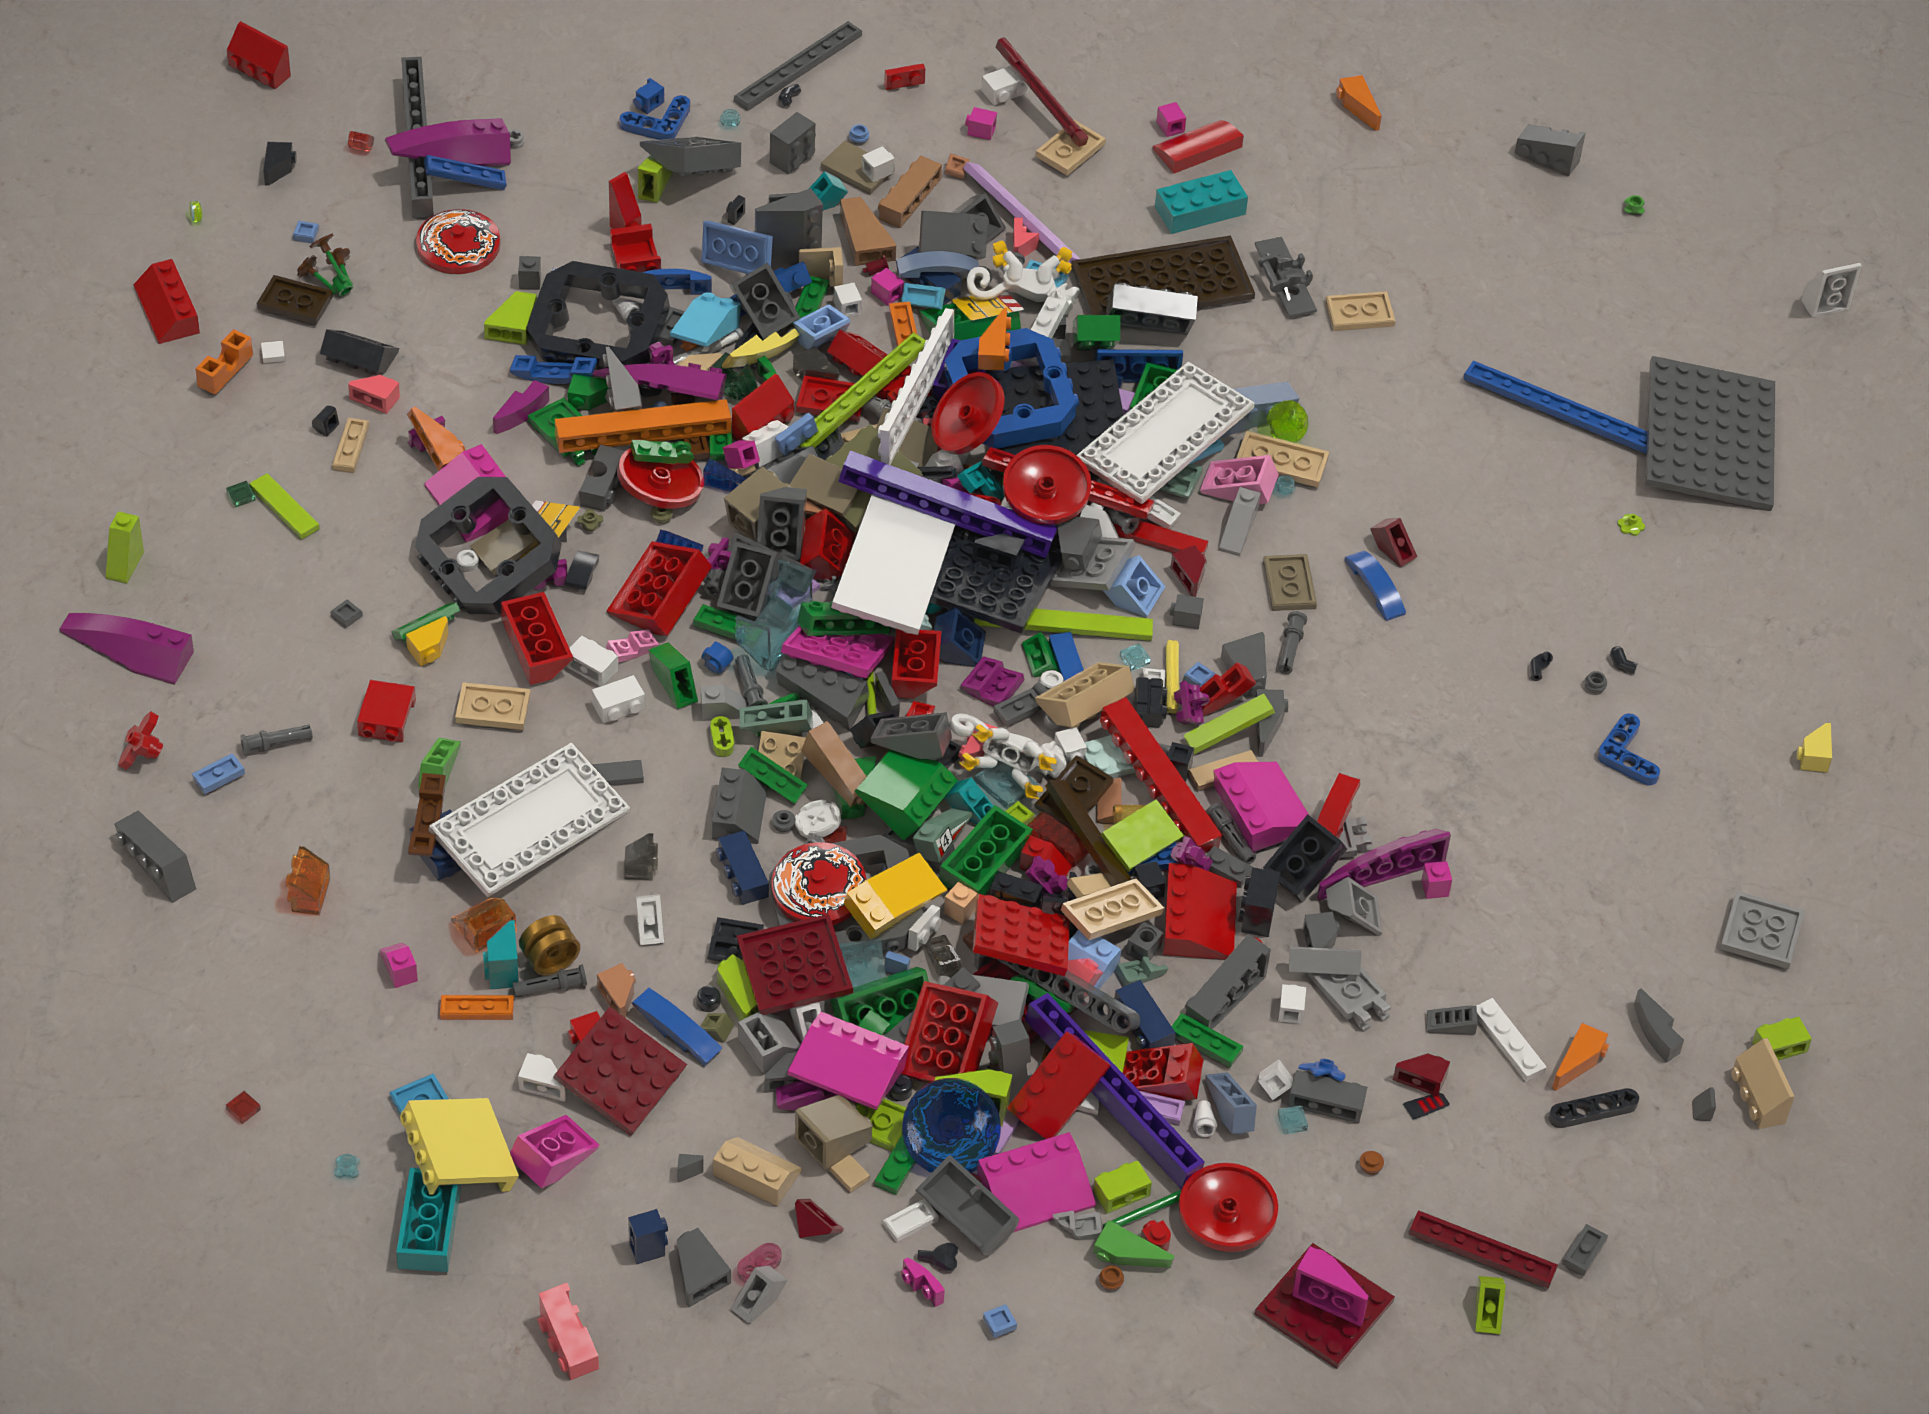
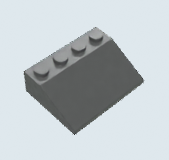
[640,136,741,176]
[755,188,823,271]

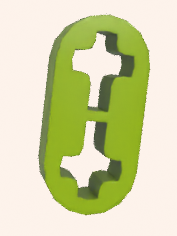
[710,716,734,757]

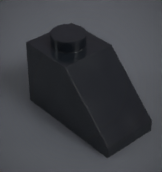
[263,142,297,186]
[972,533,1024,572]
[849,710,898,749]

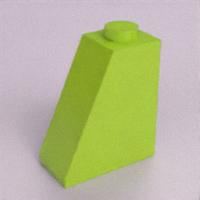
[638,155,673,203]
[484,291,537,345]
[106,511,144,584]
[717,954,758,1021]

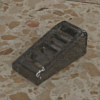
[923,935,962,978]

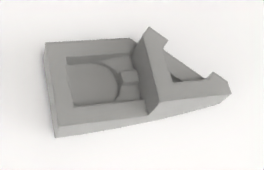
[1053,1211,1103,1240]

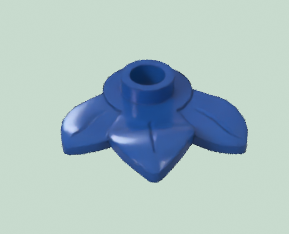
[1298,1058,1346,1081]

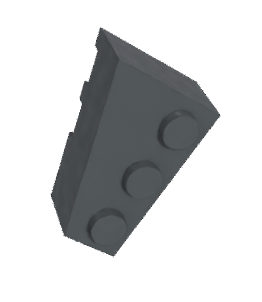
[1515,124,1586,176]
[987,1019,1032,1104]

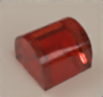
[348,131,374,152]

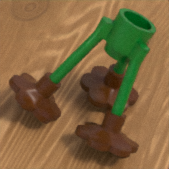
[297,233,354,296]

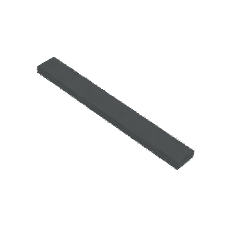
[734,21,862,111]

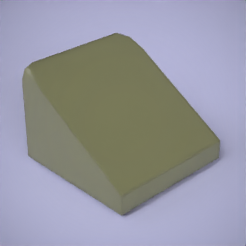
[700,1013,734,1042]

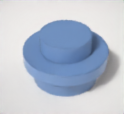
[849,124,869,143]

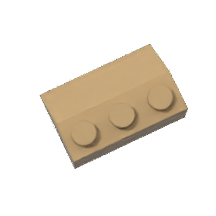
[1731,1038,1795,1129]
[713,1137,802,1206]

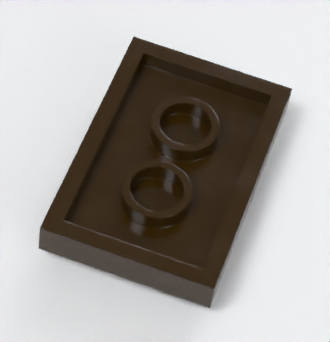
[257,275,333,325]
[1035,755,1114,831]

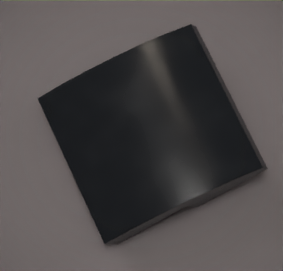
[707,917,764,962]

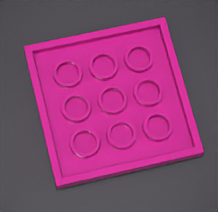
[781,626,895,678]

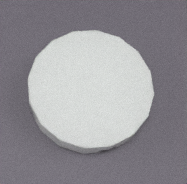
[795,800,841,838]

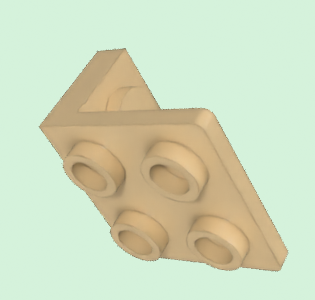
[799,247,843,290]
[759,731,806,780]

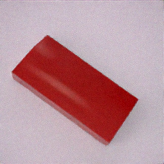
[1152,120,1244,174]

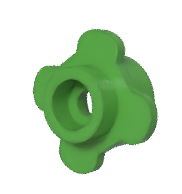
[1624,195,1645,214]

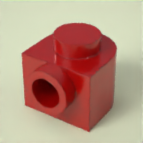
[1141,1220,1171,1251]

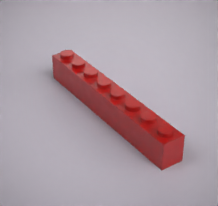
[1100,697,1222,854]

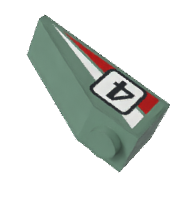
[913,808,972,862]

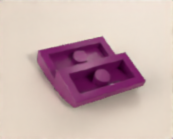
[960,656,1025,707]

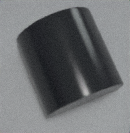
[312,405,340,437]

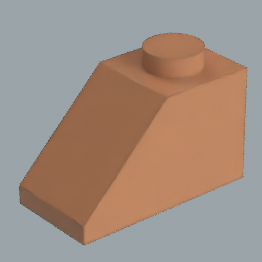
[597,963,636,1018]

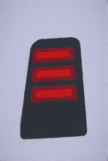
[1403,1093,1450,1120]

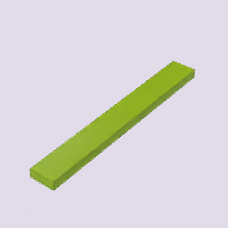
[797,332,926,448]
[974,608,1153,641]

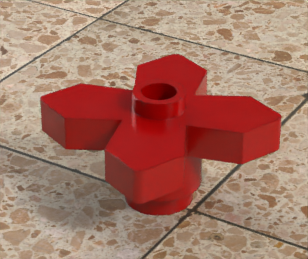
[118,711,163,770]

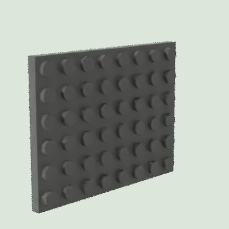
[1645,356,1775,511]

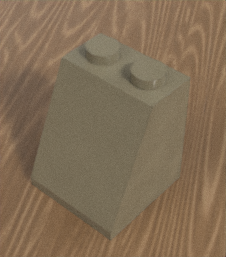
[724,466,792,542]
[795,1095,873,1171]

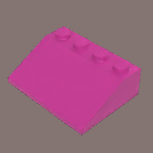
[424,444,510,543]
[1213,761,1310,852]
[787,1011,909,1110]
[977,1132,1096,1232]

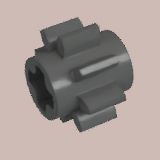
[703,569,726,596]

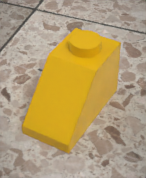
[406,616,449,666]

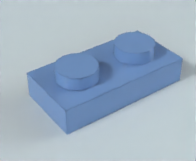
[775,413,818,456]
[192,753,245,794]

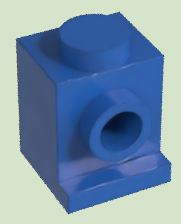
[633,78,665,114]

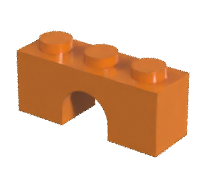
[195,329,253,395]

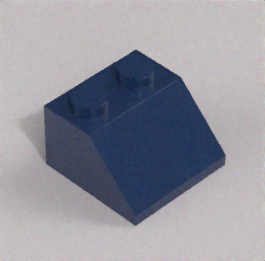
[934,608,986,667]

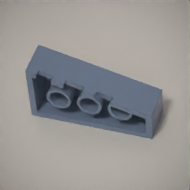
[1218,381,1300,439]

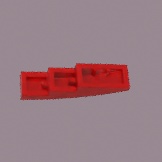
[1317,773,1360,839]

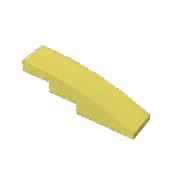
[721,328,800,368]

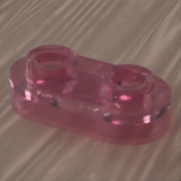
[737,1243,782,1283]

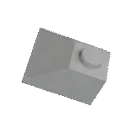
[1326,877,1383,936]

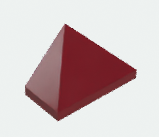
[795,1198,844,1238]

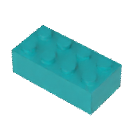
[1155,170,1248,234]
[396,1168,461,1272]

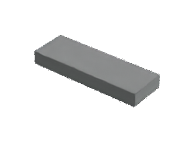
[1289,947,1361,975]

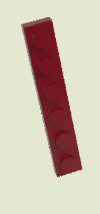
[1409,1210,1558,1289]

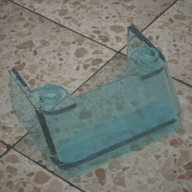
[735,559,813,672]

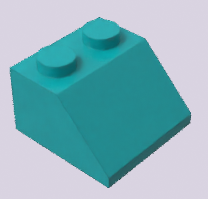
[483,920,519,989]

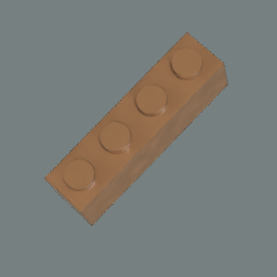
[878,155,942,228]

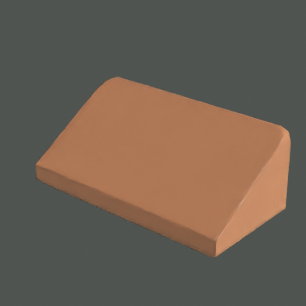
[1097,778,1121,823]

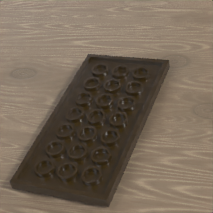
[1071,235,1255,315]

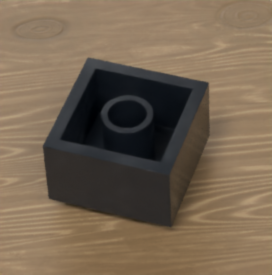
[1238,867,1280,937]

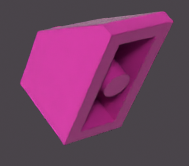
[379,943,418,988]

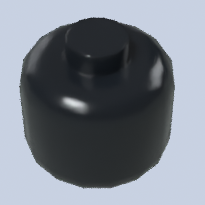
[697,986,721,1012]
[888,1074,913,1101]

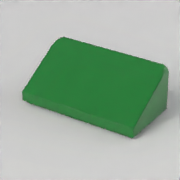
[1022,632,1059,677]

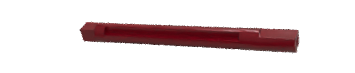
[995,37,1089,147]

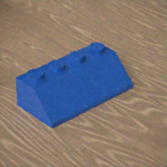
[1094,349,1183,383]

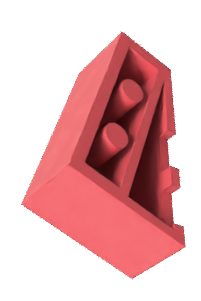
[537,1283,599,1380]

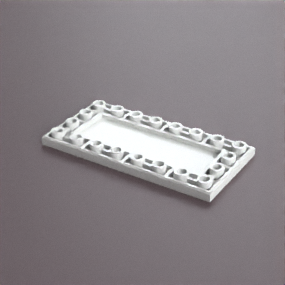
[1076,362,1254,504]
[831,494,955,635]
[428,742,630,898]

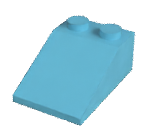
[670,293,741,347]

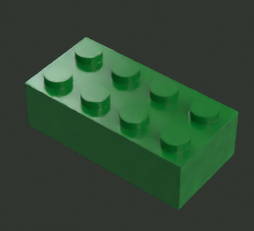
[939,805,1033,895]

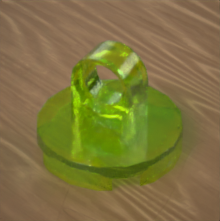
[1267,400,1309,442]

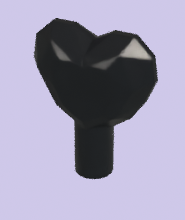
[917,1242,958,1271]

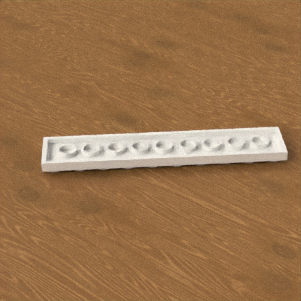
[878,308,954,465]

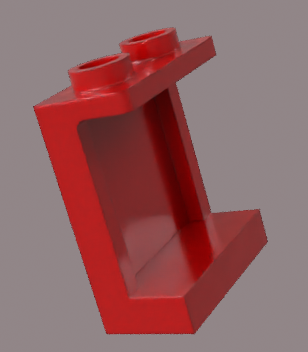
[610,223,661,272]
[357,680,416,742]

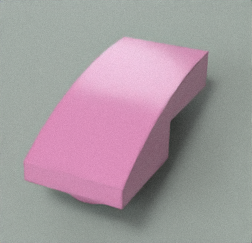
[606,629,659,662]

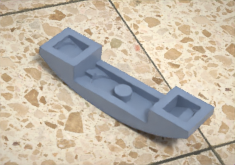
[896,251,981,278]

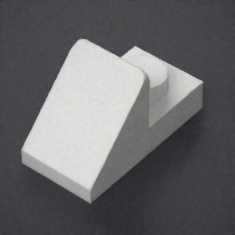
[636,895,664,945]

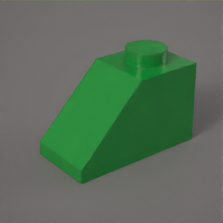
[567,374,611,411]

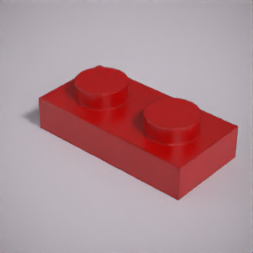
[884,63,926,90]

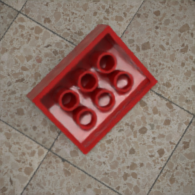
[606,541,712,636]
[1163,863,1237,960]
[901,981,999,1084]

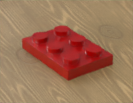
[796,375,863,422]

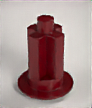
[862,254,889,276]

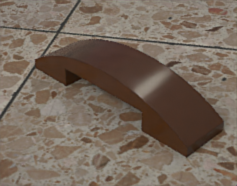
[408,773,446,857]

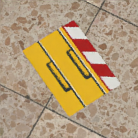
[952,291,1024,320]
[519,500,580,559]

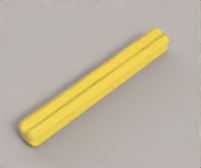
[1166,640,1179,714]

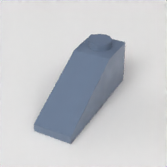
[1205,1072,1257,1135]

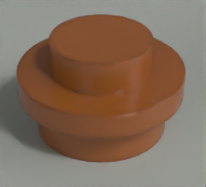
[1359,1151,1384,1175]
[1099,1265,1124,1290]

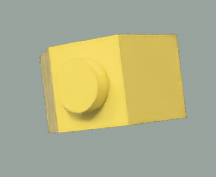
[1797,723,1832,772]

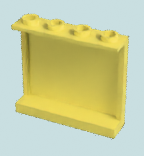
[400,1098,519,1195]

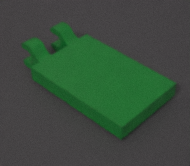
[528,397,599,466]

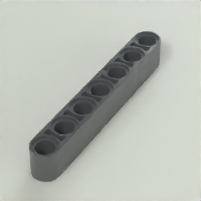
[996,958,1140,1033]

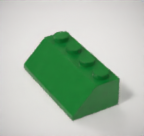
[830,967,929,1033]

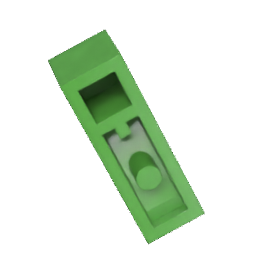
[418,737,461,788]
[1093,1220,1174,1268]

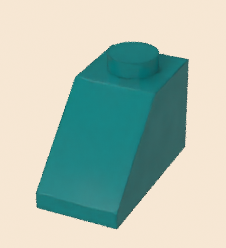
[808,171,848,211]

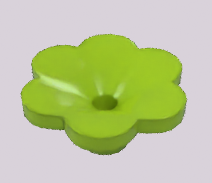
[1618,514,1645,536]

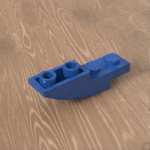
[730,262,812,317]

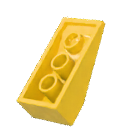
[843,853,947,940]

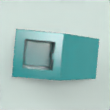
[944,777,994,824]

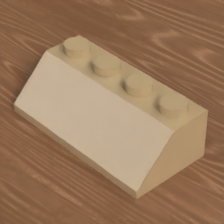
[1035,662,1135,729]

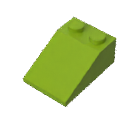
[931,1069,1012,1127]

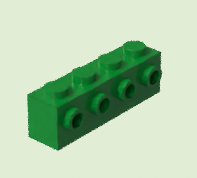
[797,601,890,636]

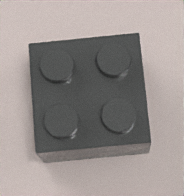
[770,112,816,174]

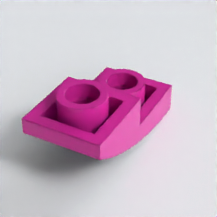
[901,1257,945,1307]

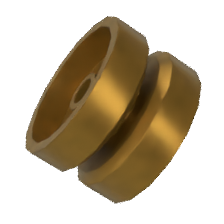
[519,915,581,976]

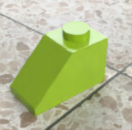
[1475,1276,1506,1334]

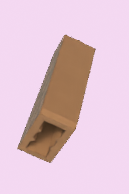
[840,197,897,266]
[801,721,866,807]

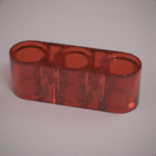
[1027,812,1089,867]

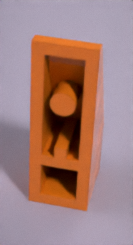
[1336,75,1382,131]
[407,407,465,471]
[1552,1023,1610,1091]

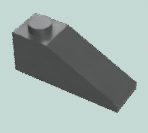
[1255,689,1288,757]

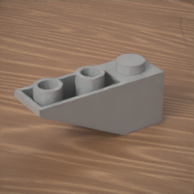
[603,347,642,412]

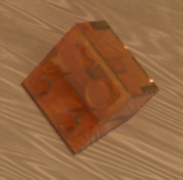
[286,846,331,916]
[451,897,517,953]

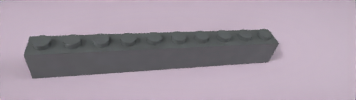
[401,56,434,218]

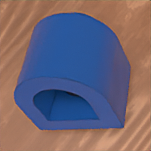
[701,641,734,673]

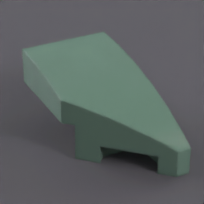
[1115,956,1168,986]

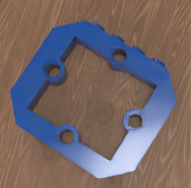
[945,328,1079,449]

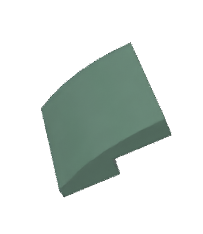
[1159,464,1203,499]

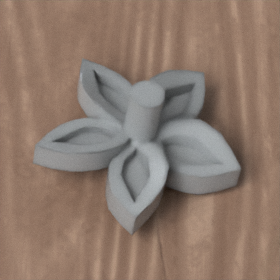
[821,576,838,595]

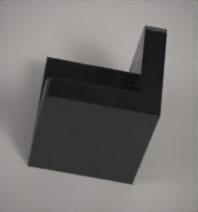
[1167,742,1194,781]

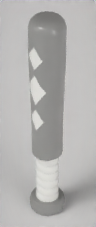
[673,328,744,365]

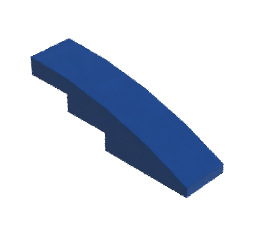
[631,987,722,1066]

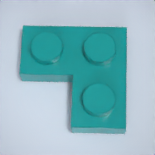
[957,461,1005,501]

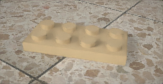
[1236,431,1330,488]
[1061,879,1164,940]

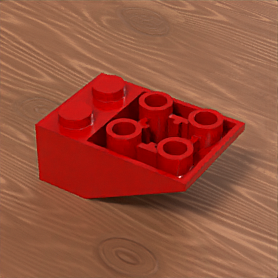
[1123,1043,1204,1101]

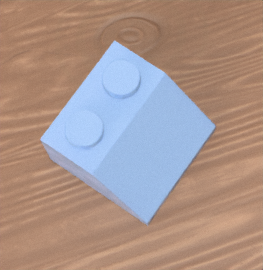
[793,304,851,351]
[1103,555,1166,617]
[1068,930,1121,989]

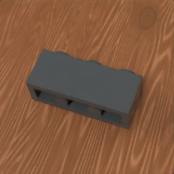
[1288,1070,1368,1123]

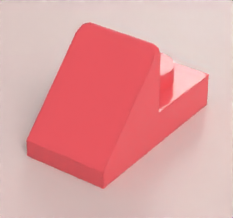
[1013,217,1039,257]

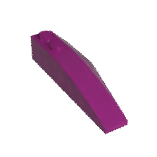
[385,118,511,166]
[593,363,727,400]
[59,613,194,685]
[1317,829,1451,901]

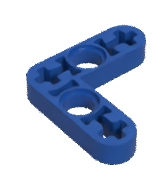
[619,95,690,140]
[1598,713,1660,785]

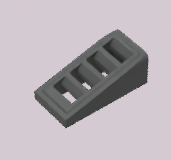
[1427,1006,1478,1035]

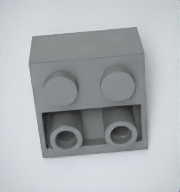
[738,1012,801,1073]

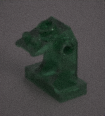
[708,352,758,401]

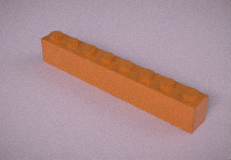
[555,399,731,453]

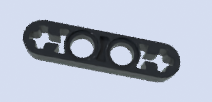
[1549,1088,1639,1128]

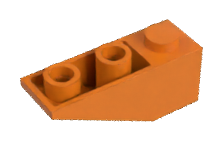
[978,308,1011,370]

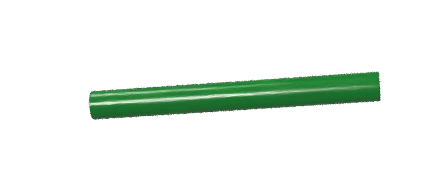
[1103,1189,1182,1229]

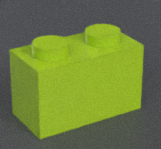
[1752,1016,1812,1061]
[1093,1160,1152,1214]

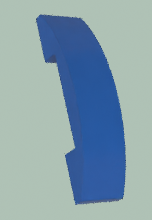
[627,268,712,297]
[510,355,597,384]
[1345,550,1406,621]

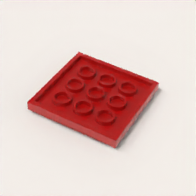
[973,894,1069,976]

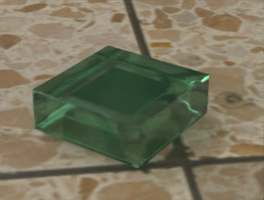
[226,481,256,507]

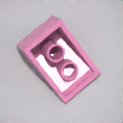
[1200,455,1279,505]

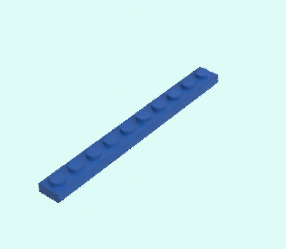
[1464,360,1647,454]

